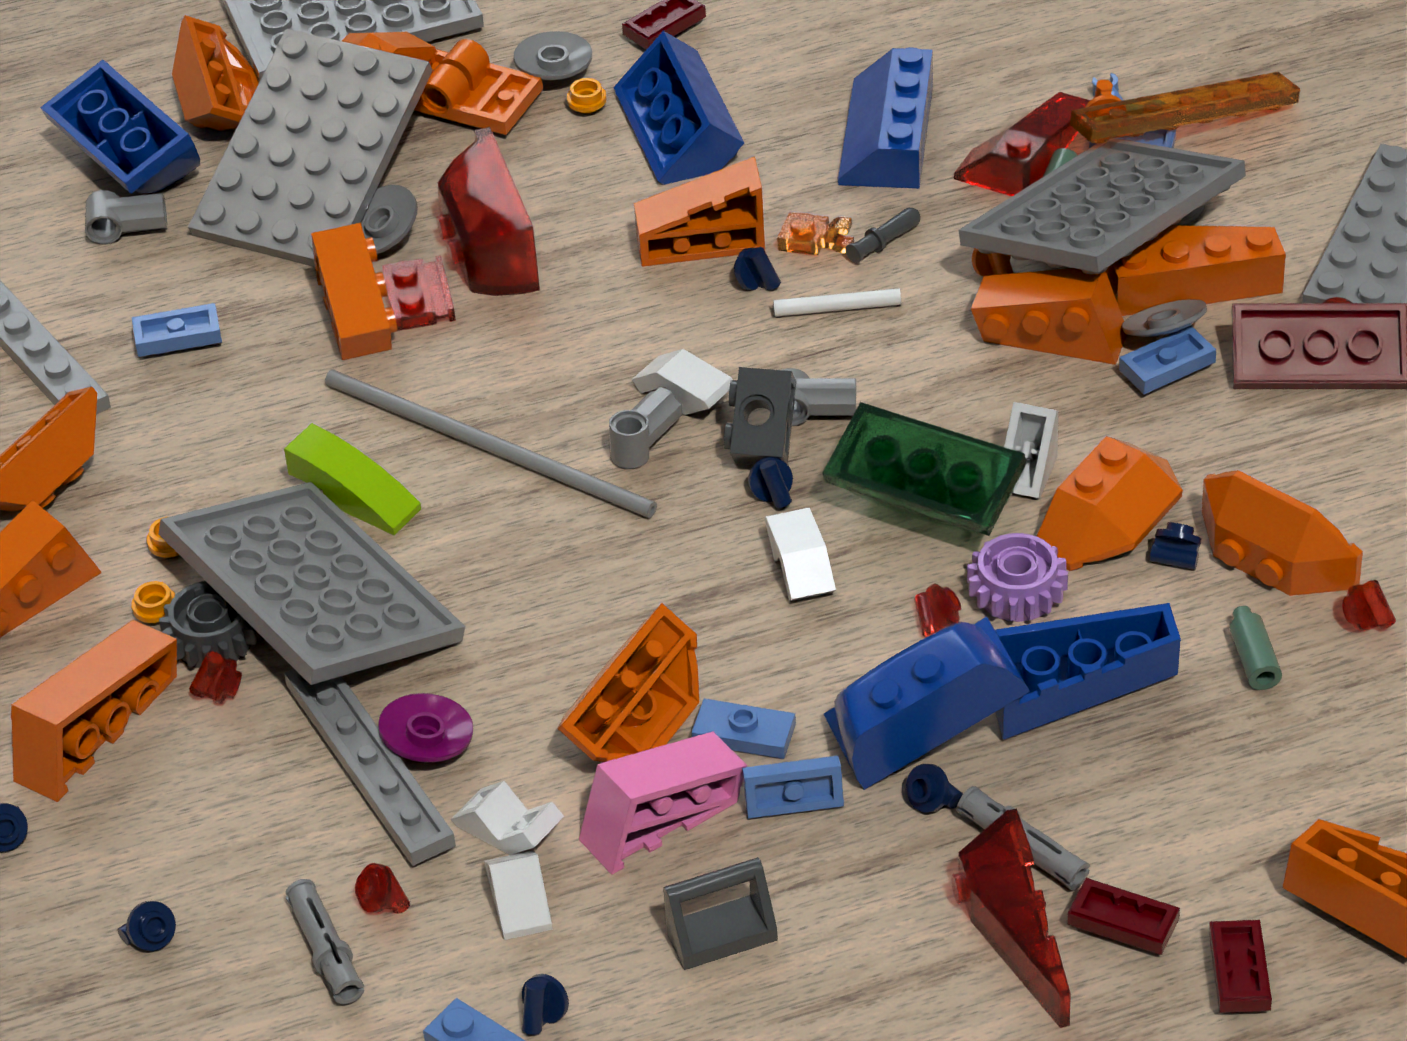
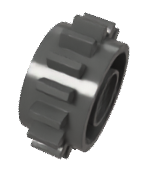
[159,581,258,669]

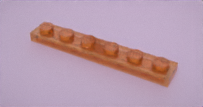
[1070,72,1300,143]

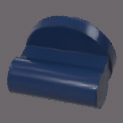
[734,247,781,290]
[748,457,793,508]
[1150,522,1202,570]
[906,764,963,812]
[0,803,28,852]
[117,901,176,951]
[522,974,569,1035]

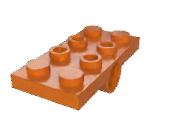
[414,39,543,135]

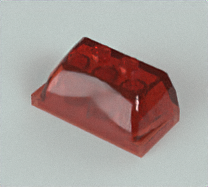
[436,127,540,296]

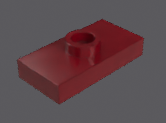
[622,0,706,50]
[1067,878,1180,955]
[1209,920,1272,1013]

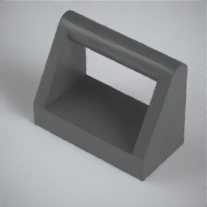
[663,857,778,970]

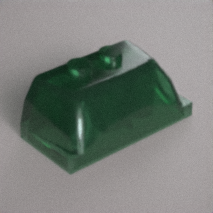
[822,402,1026,536]

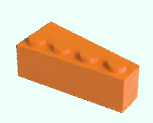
[1106,225,1286,316]
[11,620,177,802]

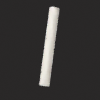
[773,288,901,317]

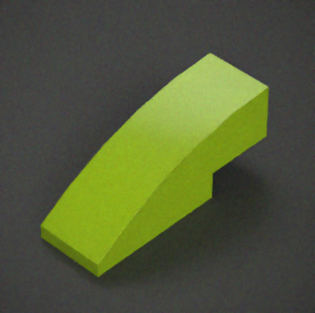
[284,423,421,535]

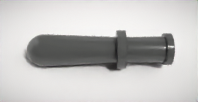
[845,207,921,263]

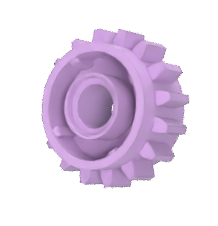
[967,533,1068,622]

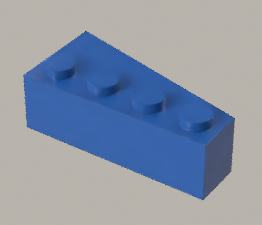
[995,603,1181,740]

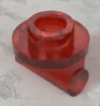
[1342,580,1396,631]
[914,583,961,637]
[189,651,242,704]
[355,863,410,914]

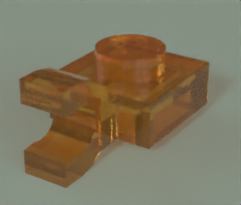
[777,212,854,255]

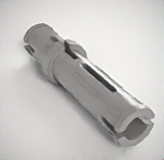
[957,786,1090,890]
[285,879,364,1004]

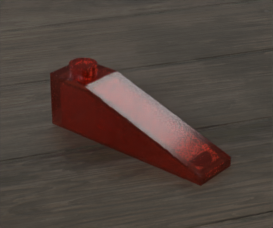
[954,92,1090,196]
[951,808,1071,1028]

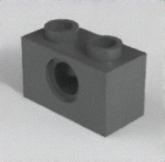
[724,367,796,465]

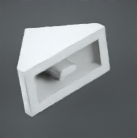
[995,402,1058,498]
[484,851,553,940]

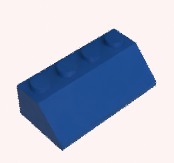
[613,31,744,185]
[838,47,933,189]

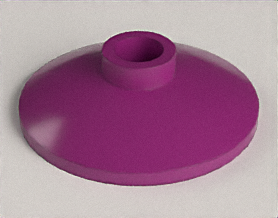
[378,693,473,762]

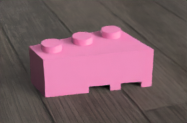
[579,731,747,875]

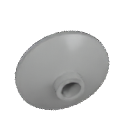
[514,31,592,80]
[361,185,418,254]
[1122,299,1207,340]

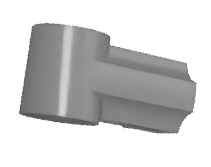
[85,190,168,244]
[782,368,856,426]
[609,387,682,469]

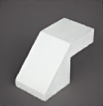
[632,349,733,415]
[765,508,836,602]
[451,781,564,855]

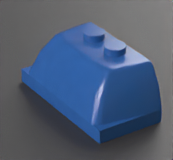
[40,59,200,194]
[824,617,1030,790]

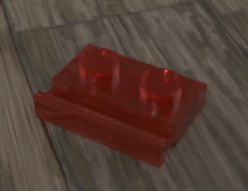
[382,255,456,331]

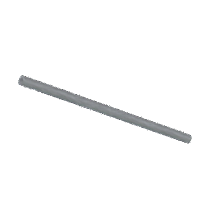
[325,369,657,519]

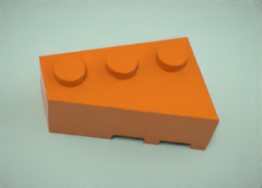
[634,156,765,267]
[311,222,397,360]
[971,268,1127,365]
[0,500,102,638]
[1283,819,1407,958]

